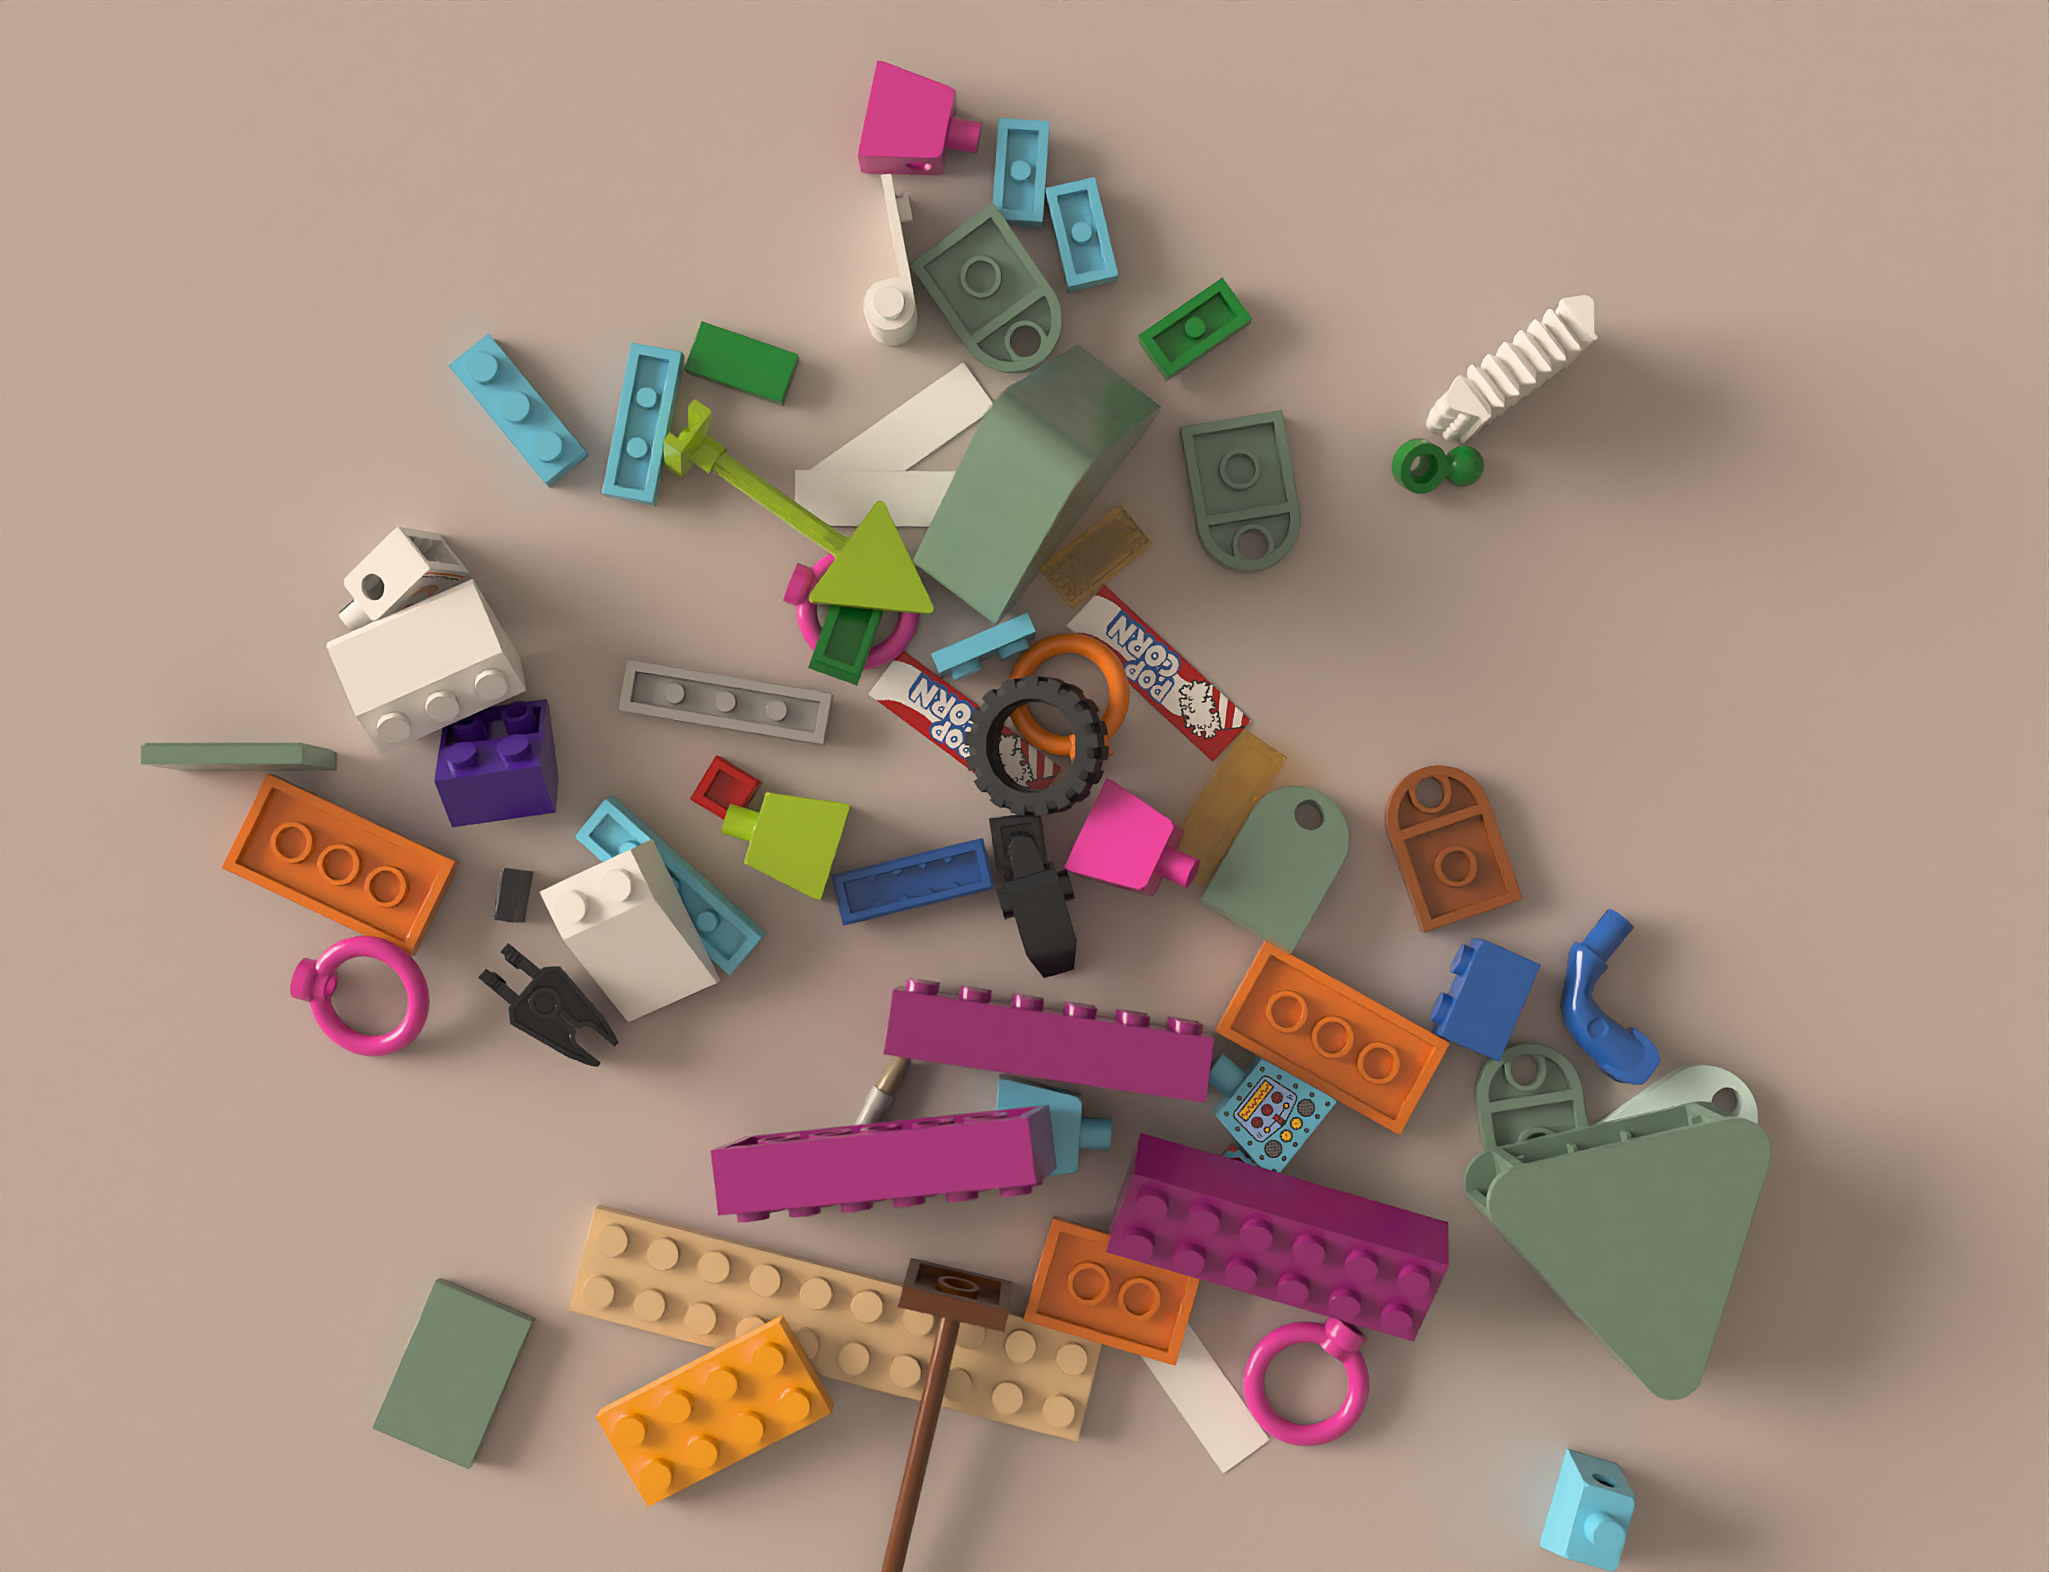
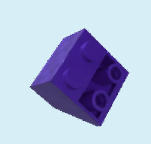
[434,699,559,827]

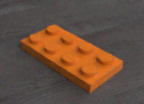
[221,773,460,956]
[1214,940,1450,1135]

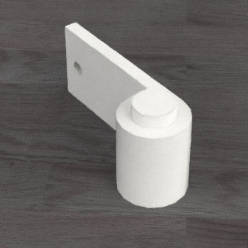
[864,174,918,346]

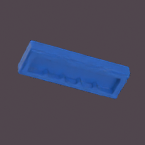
[831,838,996,926]

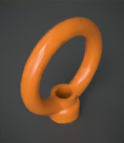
[1009,633,1130,762]

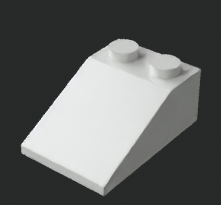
[540,839,720,1022]

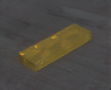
[1177,729,1288,887]

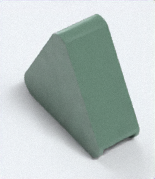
[913,345,1161,625]
[1463,1101,1772,1400]

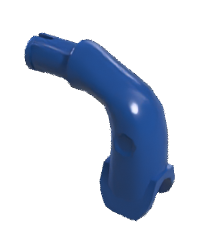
[1560,909,1661,1085]

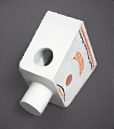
[339,527,469,631]

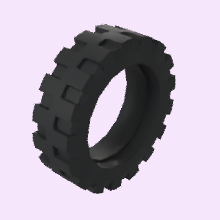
[965,675,1109,816]

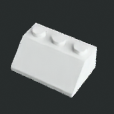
[327,579,526,754]

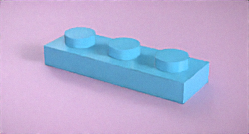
[448,334,589,487]
[602,343,685,506]

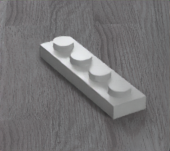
[618,659,834,746]

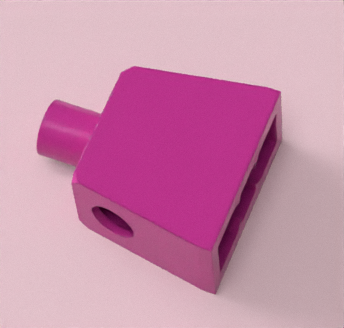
[857,60,982,175]
[1064,778,1200,897]

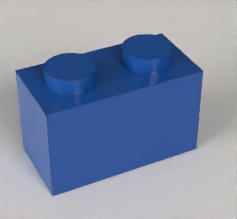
[1430,938,1541,1062]

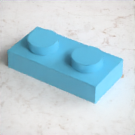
[993,118,1050,228]
[1045,177,1119,293]
[931,612,1036,681]

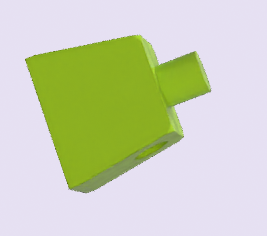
[721,792,851,901]

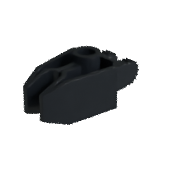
[996,829,1077,978]
[478,943,618,1067]

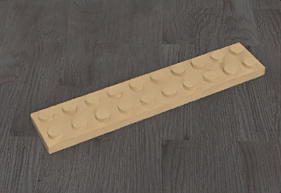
[568,1205,1102,1442]

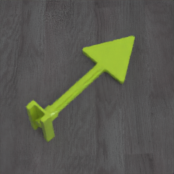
[663,399,934,615]

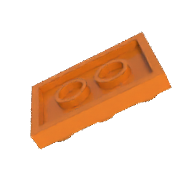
[1023,1215,1200,1366]

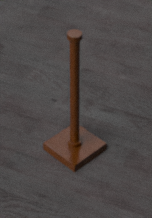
[881,1258,1012,1572]

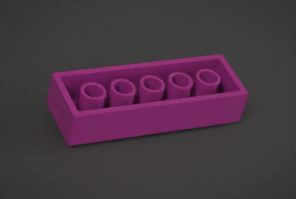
[883,978,1215,1103]
[710,1104,1057,1223]
[1106,1133,1449,1342]

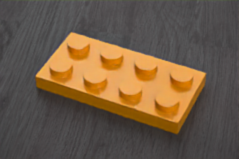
[596,1315,834,1507]

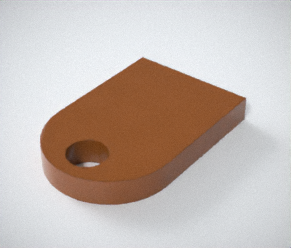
[1384,765,1523,932]

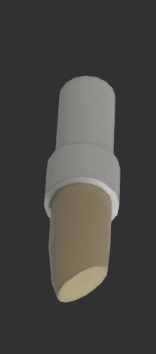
[854,1056,911,1125]

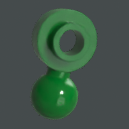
[1392,438,1484,494]

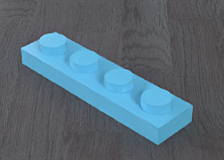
[575,796,767,975]

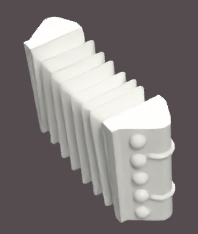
[1426,295,1598,444]

